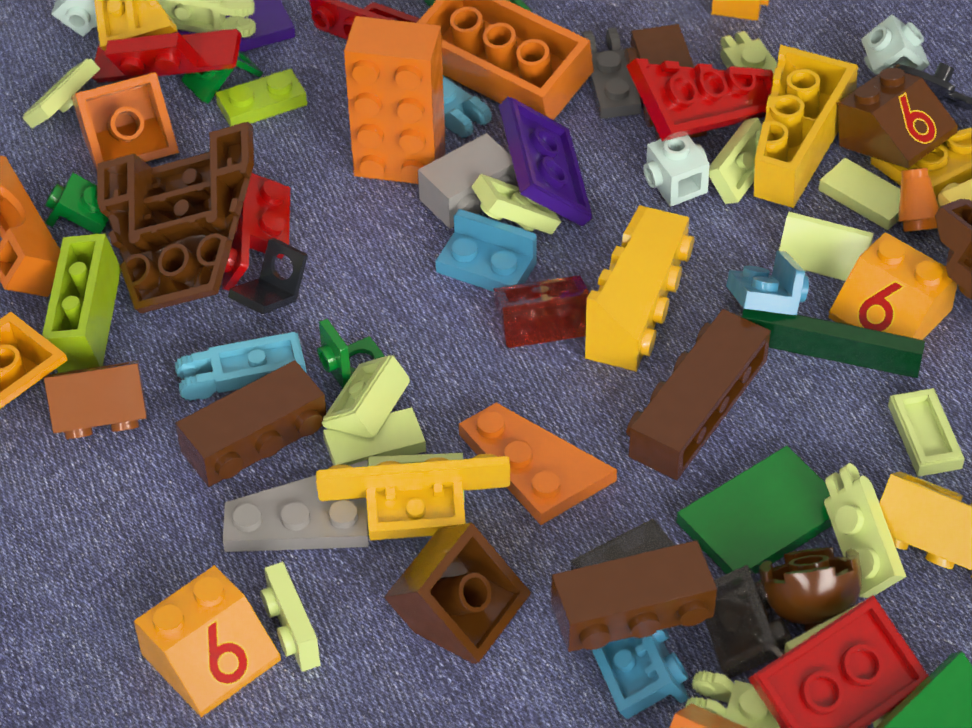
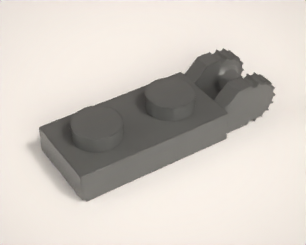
[581,27,641,119]

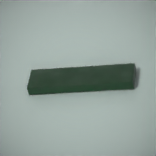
[742,309,925,379]

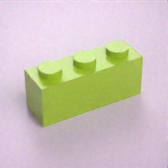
[42,233,121,373]

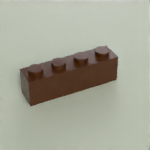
[626,309,771,481]

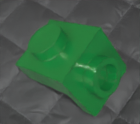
[45,173,108,234]

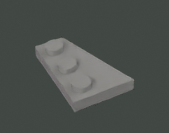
[223,460,369,552]

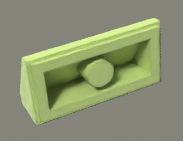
[779,212,874,281]
[321,355,410,437]

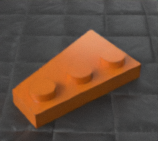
[459,402,617,525]

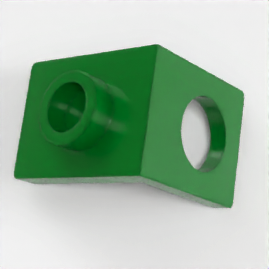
[182,50,263,104]
[317,319,384,389]

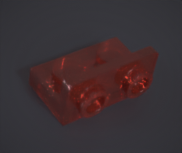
[493,275,590,348]

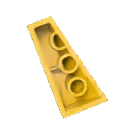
[754,44,858,208]
[585,205,694,372]
[879,471,972,578]

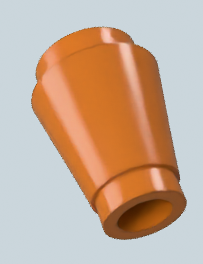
[898,168,939,232]

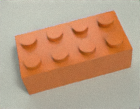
[417,0,594,120]
[344,16,446,184]

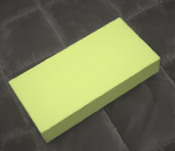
[818,158,900,230]
[888,388,965,477]
[323,407,426,466]

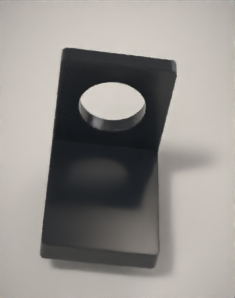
[228,238,308,314]

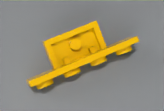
[316,454,510,541]

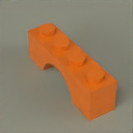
[0,155,60,297]

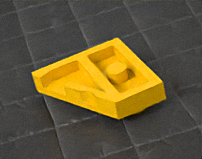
[94,0,177,51]

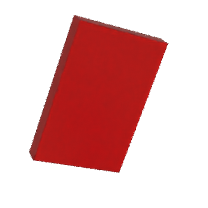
[748,595,929,728]

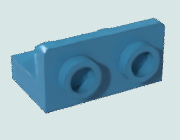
[436,209,537,299]
[726,251,809,315]
[592,629,690,719]

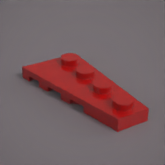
[626,58,774,141]

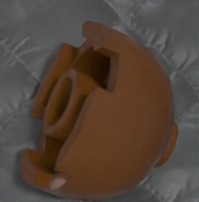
[759,547,862,631]

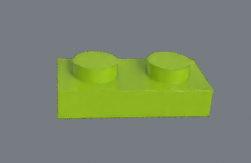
[215,68,307,126]

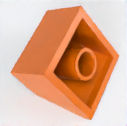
[72,72,179,170]

